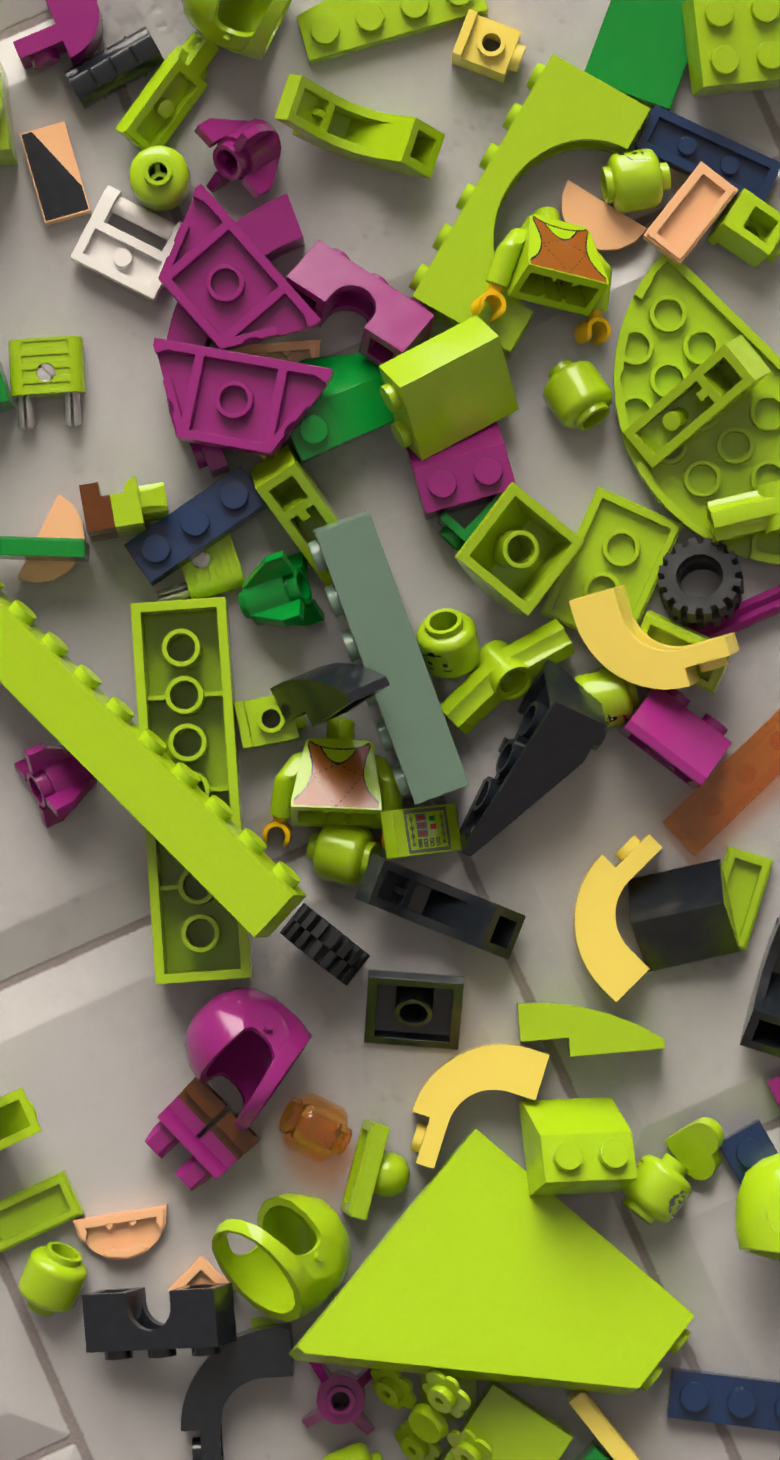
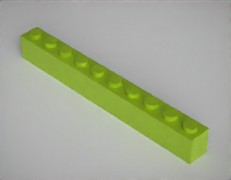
[0,579,307,938]

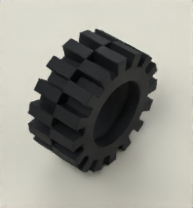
[280,903,370,986]

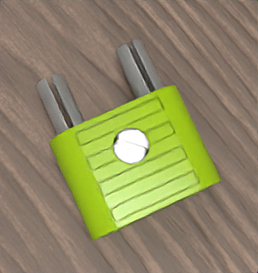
[8,336,86,430]
[156,533,245,601]

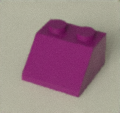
[405,422,516,520]
[619,689,732,789]

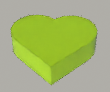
[664,1117,725,1180]

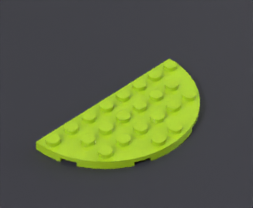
[613,253,780,566]

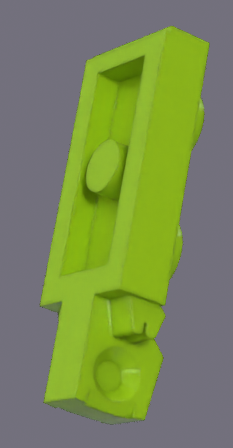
[115,31,220,151]

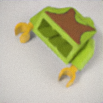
[471,206,612,346]
[262,717,404,849]

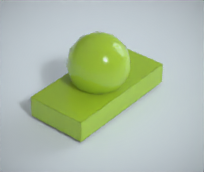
[340,1119,410,1220]

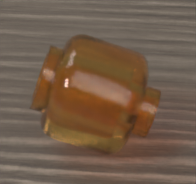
[278,1093,352,1163]

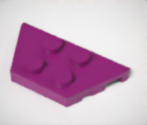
[158,184,322,350]
[153,338,334,457]

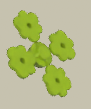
[371,1369,493,1460]

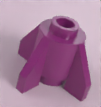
[194,118,282,200]
[14,743,97,828]
[301,1362,375,1436]

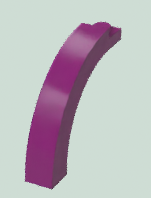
[166,194,305,477]

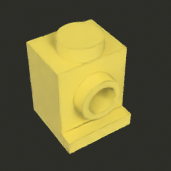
[452,9,526,83]

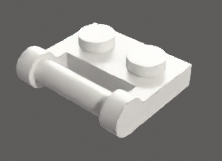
[70,185,183,302]

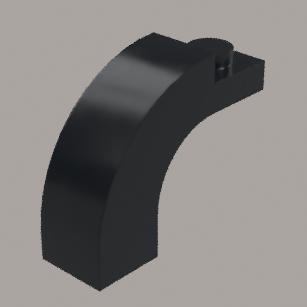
[355,854,526,960]
[181,1323,295,1460]

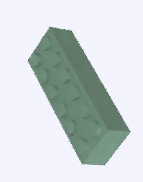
[308,510,469,805]

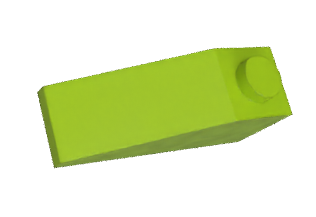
[623,335,771,469]
[250,444,340,587]

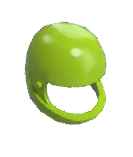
[182,0,292,60]
[735,1153,780,1261]
[212,1192,351,1322]

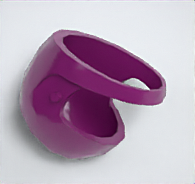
[185,988,312,1131]

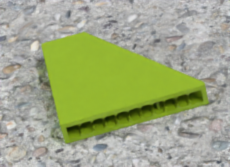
[289,1129,695,1395]

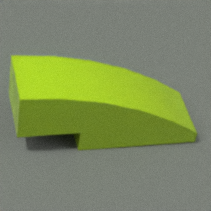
[516,1002,665,1057]

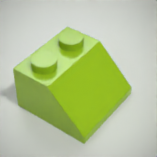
[454,482,585,616]
[519,1097,638,1196]

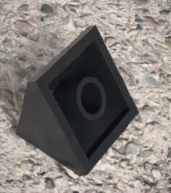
[628,859,741,972]
[364,969,464,1050]

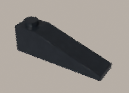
[459,659,608,857]

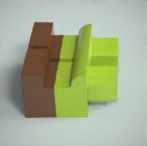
[79,476,169,542]

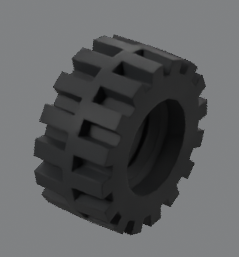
[658,537,744,629]

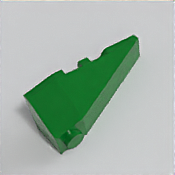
[289,353,395,464]

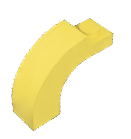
[569,584,740,690]
[572,834,663,1002]
[410,1043,550,1169]

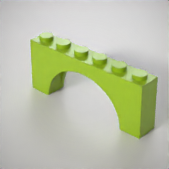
[409,54,651,359]

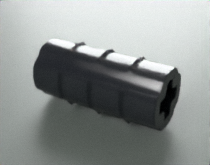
[64,26,164,109]

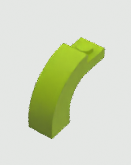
[274,74,445,179]

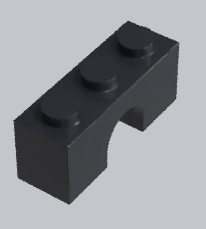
[82,1283,237,1360]

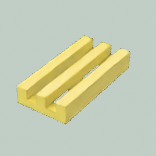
[567,1390,640,1460]

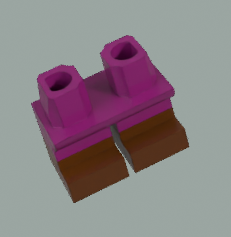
[145,1077,261,1191]

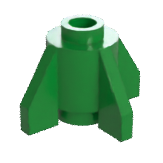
[238,551,325,627]

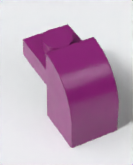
[13,0,103,70]

